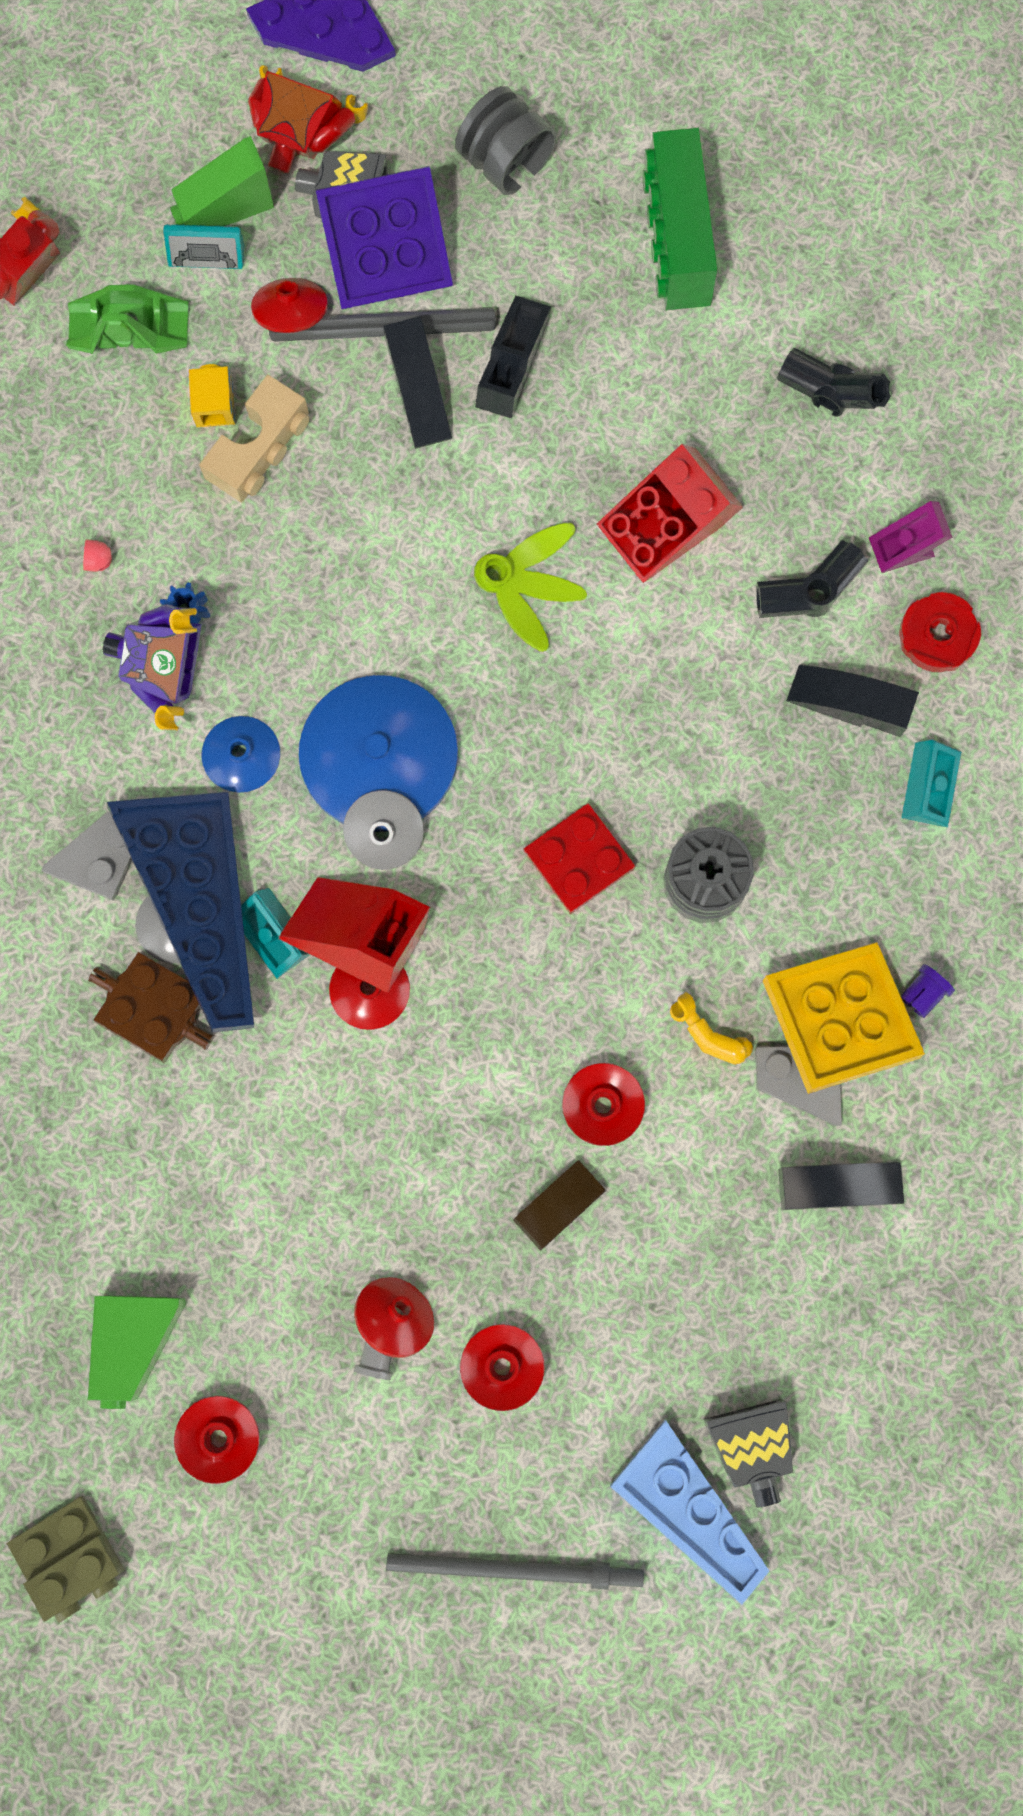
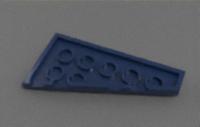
[107,792,254,1033]

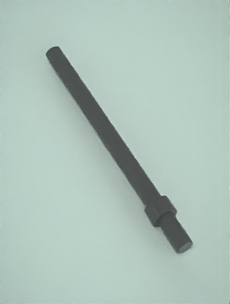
[386,1553,644,1590]

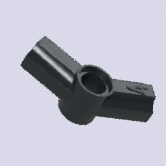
[777,348,891,417]
[756,540,868,618]

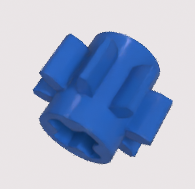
[160,582,211,624]

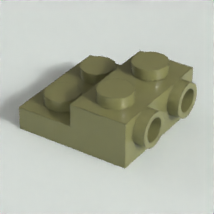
[6,1495,125,1623]

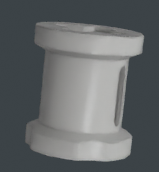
[354,1342,392,1380]

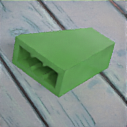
[169,136,274,226]
[88,1295,185,1409]

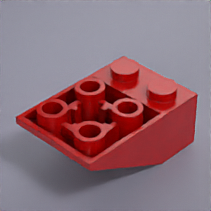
[596,444,743,583]
[279,877,430,993]

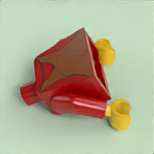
[248,65,368,174]
[0,197,60,306]

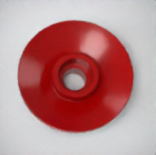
[251,278,328,333]
[329,968,410,1030]
[562,1063,645,1146]
[354,1277,434,1358]
[460,1324,545,1411]
[174,1396,260,1484]

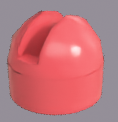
[83,539,112,572]

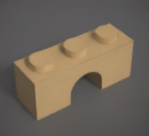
[199,374,309,503]

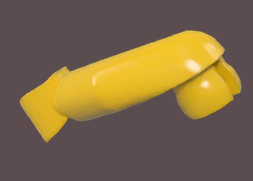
[670,992,753,1065]

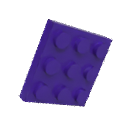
[315,166,453,309]

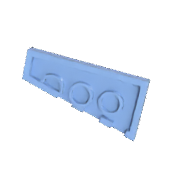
[610,1420,769,1605]

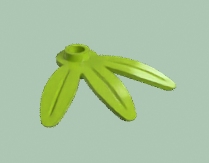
[474,522,587,652]

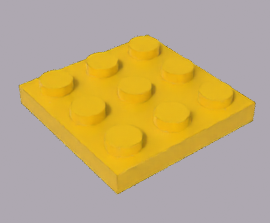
[763,942,925,1094]

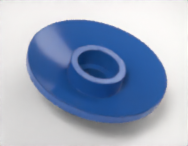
[201,716,280,793]

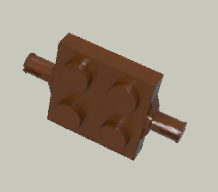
[88,952,215,1064]

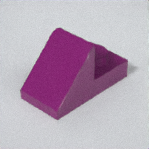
[869,501,953,573]

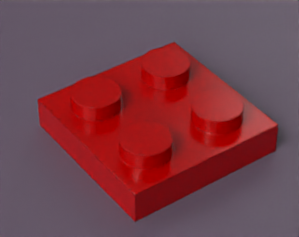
[523,803,636,915]

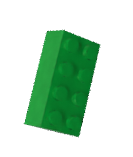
[642,127,717,310]

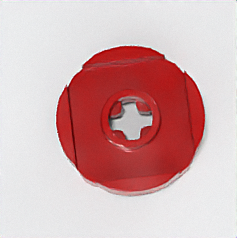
[899,592,981,673]

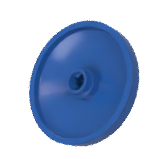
[299,675,458,832]

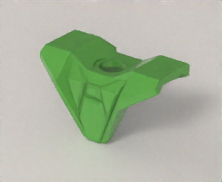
[66,285,188,354]

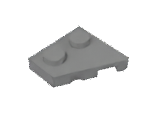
[41,812,132,901]
[755,1047,842,1126]

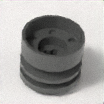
[455,86,557,195]
[663,827,754,923]

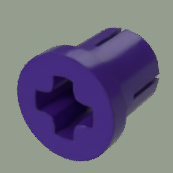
[901,964,955,1018]

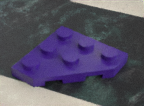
[246,0,396,72]

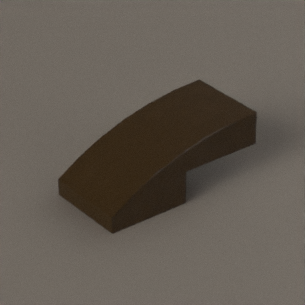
[513,1160,607,1251]

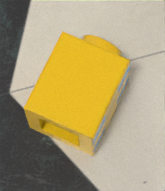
[189,364,235,427]

